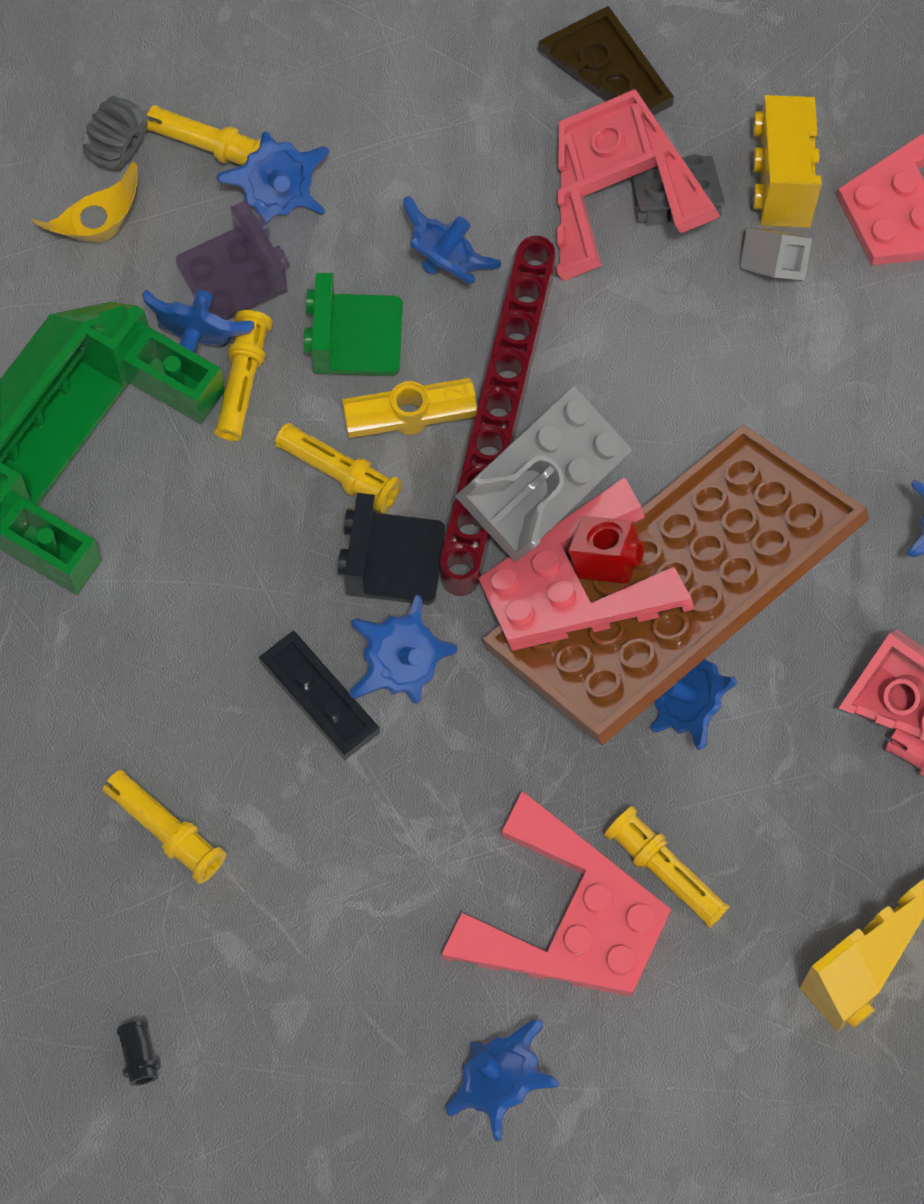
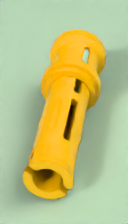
[146,105,261,165]
[214,310,273,441]
[275,422,403,514]
[102,770,227,884]
[604,806,730,928]

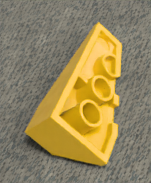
[799,879,924,1032]

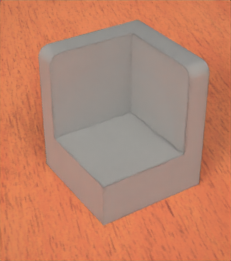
[740,227,812,280]

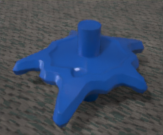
[216,131,330,235]
[403,196,501,284]
[142,290,254,353]
[349,594,457,704]
[651,659,737,750]
[446,1020,559,1141]

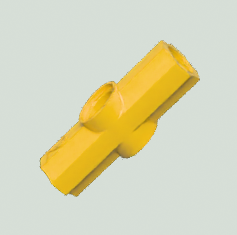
[342,378,477,439]

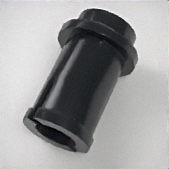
[117,1021,161,1086]

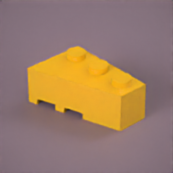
[753,95,822,228]

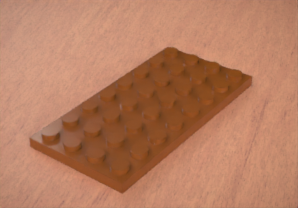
[483,424,869,746]

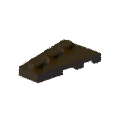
[538,6,674,115]

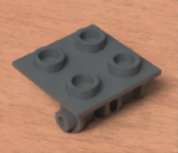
[632,154,725,226]

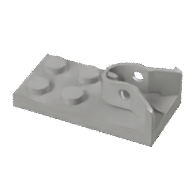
[455,386,632,562]

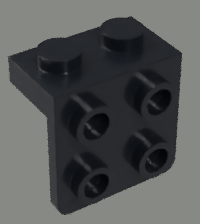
[338,493,445,605]

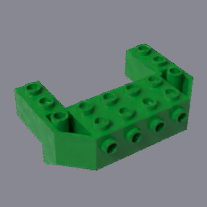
[0,302,225,595]

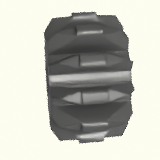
[82,95,147,171]

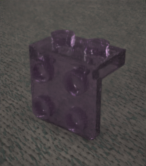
[176,200,290,320]

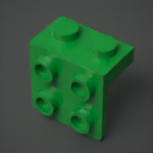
[304,272,403,376]

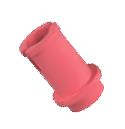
[885,728,924,776]

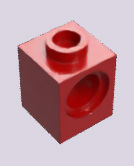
[569,516,644,584]

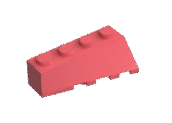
[839,630,924,741]

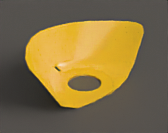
[31,161,138,243]

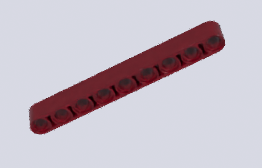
[441,235,555,596]

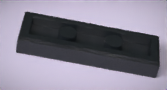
[259,630,380,760]

